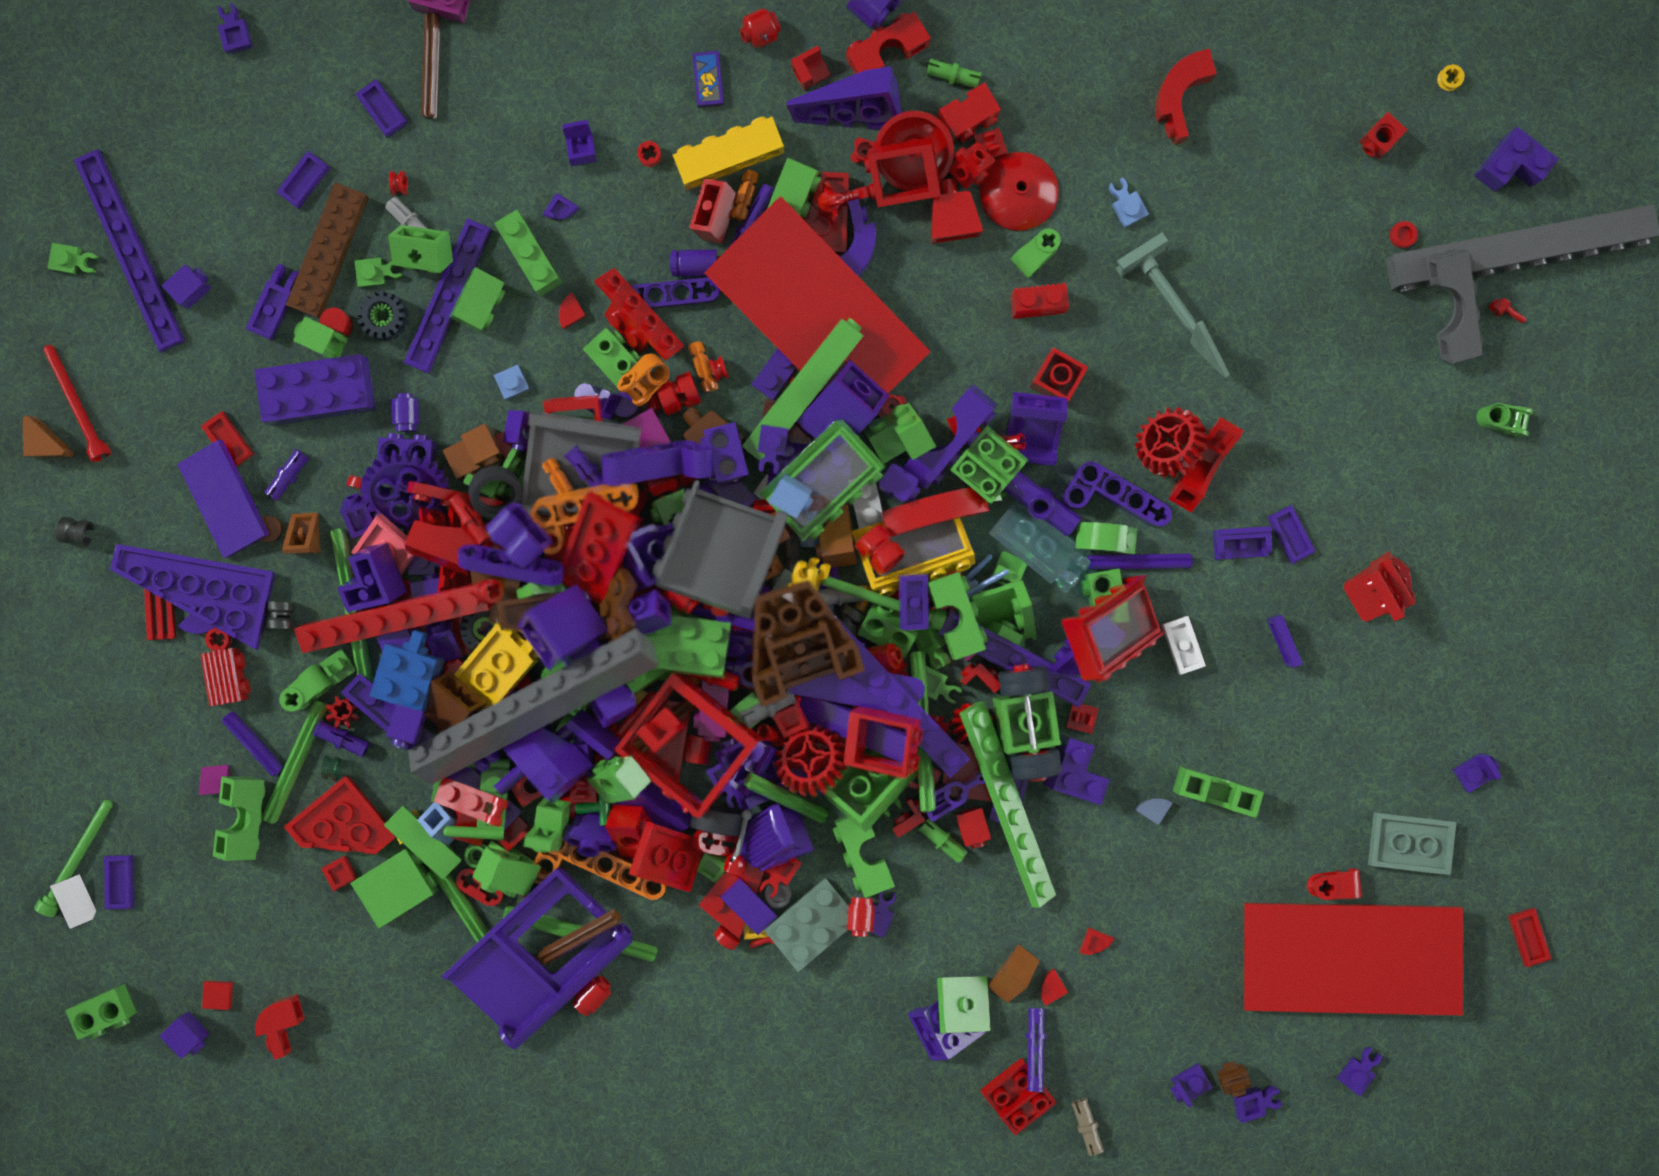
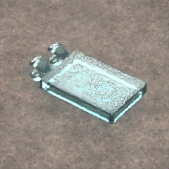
[989,499,1091,594]

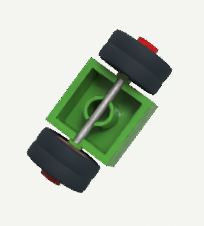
[992,664,1062,782]

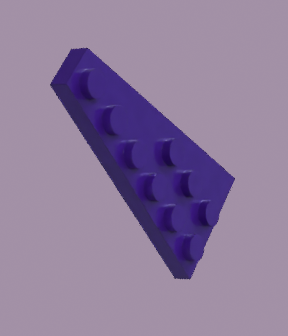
[110,544,276,650]

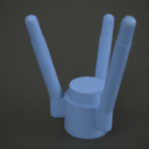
[965,554,1009,602]

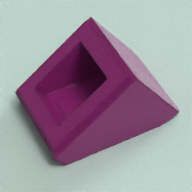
[199,765,230,795]

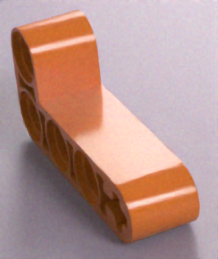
[530,483,638,554]

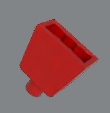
[931,178,983,244]

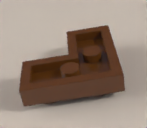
[599,568,637,640]

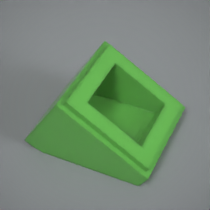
[697,843,727,883]

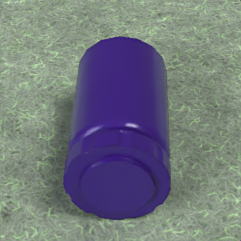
[670,249,718,277]

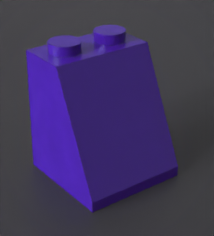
[796,360,889,457]
[518,585,608,671]

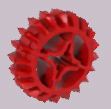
[1135,407,1208,478]
[775,724,847,797]

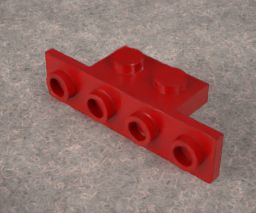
[594,268,684,361]

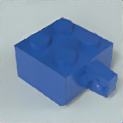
[370,630,444,711]

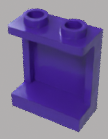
[1005,392,1068,465]
[715,726,790,810]

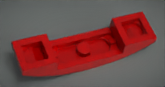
[881,487,990,537]

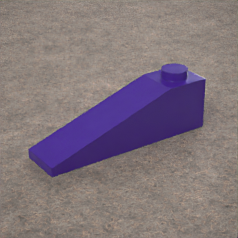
[786,67,901,130]
[622,523,676,593]
[503,727,594,803]

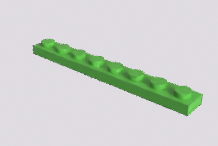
[960,702,1056,908]

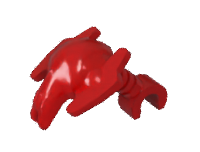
[817,181,871,222]

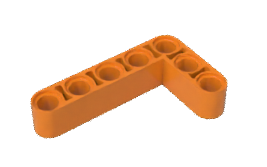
[522,841,667,900]

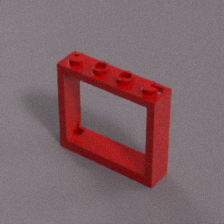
[615,672,763,819]

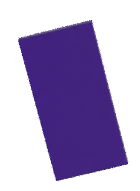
[177,440,270,558]

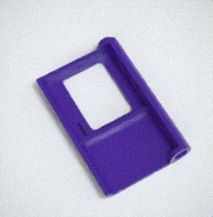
[441,868,633,1050]

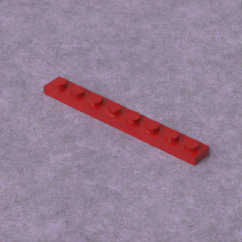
[294,582,493,653]

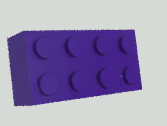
[254,354,375,426]

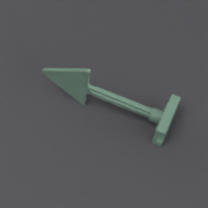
[1116,233,1230,378]

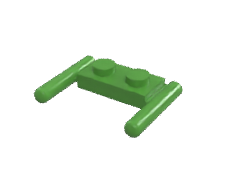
[443,758,510,840]

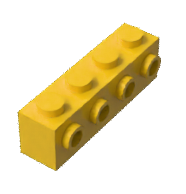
[673,116,784,191]

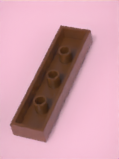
[286,182,369,319]

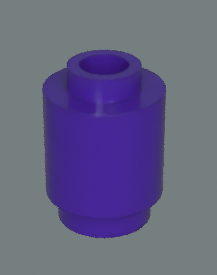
[391,393,420,432]

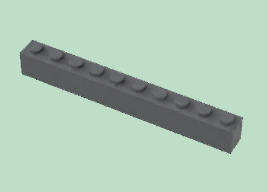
[1385,204,1659,293]
[408,629,659,785]

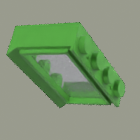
[759,419,885,542]

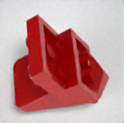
[1344,551,1415,622]

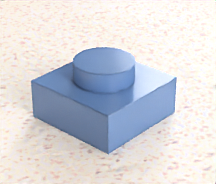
[494,365,530,400]

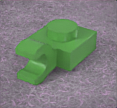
[987,620,1037,651]

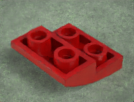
[980,1057,1057,1136]

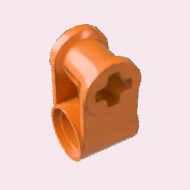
[617,354,670,406]

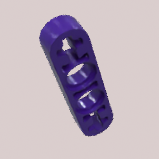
[631,277,720,309]
[458,544,564,586]

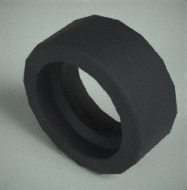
[469,466,523,520]
[690,806,743,836]

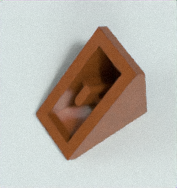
[23,415,76,458]
[282,512,321,555]
[988,944,1040,1003]

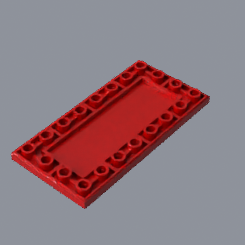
[704,196,930,393]
[1243,902,1463,1016]

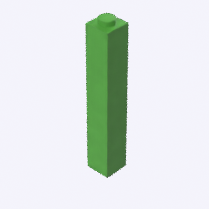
[742,318,863,461]

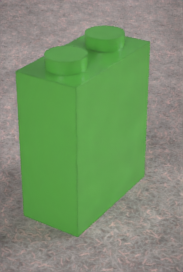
[351,848,439,929]

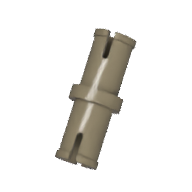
[1071,1097,1104,1156]

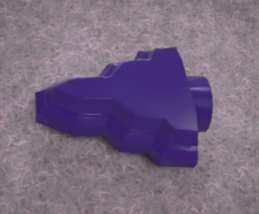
[563,802,617,857]

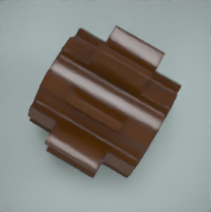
[1217,1061,1251,1098]

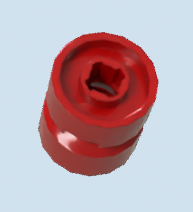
[657,371,702,416]
[855,524,906,576]

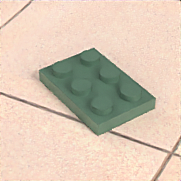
[1368,812,1456,875]
[764,878,848,972]

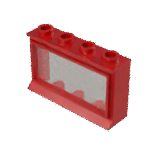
[1061,575,1165,682]

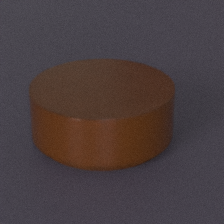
[261,516,283,542]

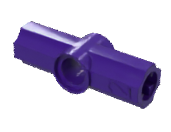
[1004,471,1081,536]

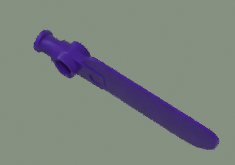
[725,659,925,711]

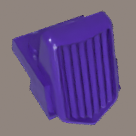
[741,804,814,872]

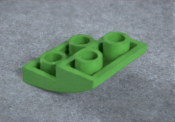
[950,426,1028,504]

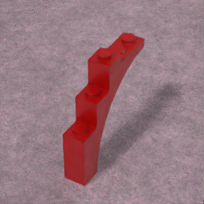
[404,515,551,575]

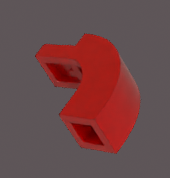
[1155,48,1216,145]
[1168,417,1243,512]

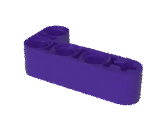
[602,441,712,486]
[1062,461,1172,527]

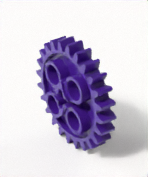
[360,449,450,531]

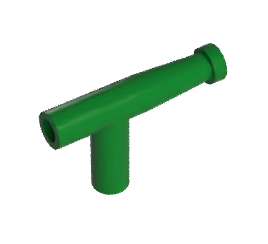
[575,795,610,826]

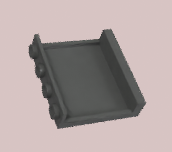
[521,411,642,516]
[653,481,788,619]

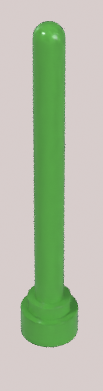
[821,576,946,631]
[34,800,113,917]

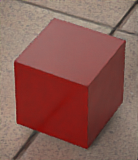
[1029,347,1088,403]

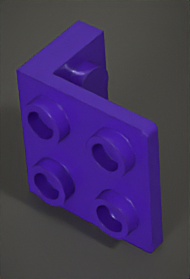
[907,1000,985,1061]

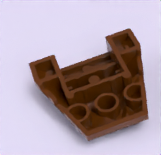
[752,579,865,707]

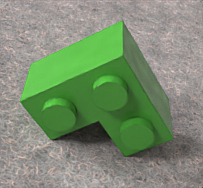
[863,402,936,464]
[472,841,541,897]

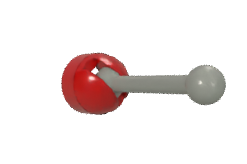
[723,809,752,875]

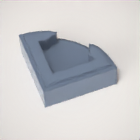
[1135,798,1173,825]

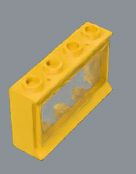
[852,518,975,597]

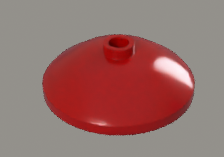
[874,110,954,191]
[980,152,1059,231]

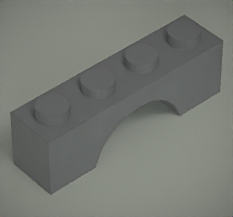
[1426,248,1484,363]

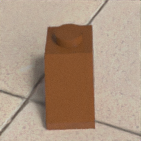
[816,505,857,568]

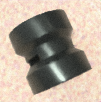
[56,516,94,547]
[267,601,296,629]
[837,602,867,636]

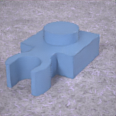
[1109,178,1149,228]

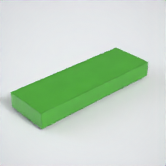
[384,805,463,880]

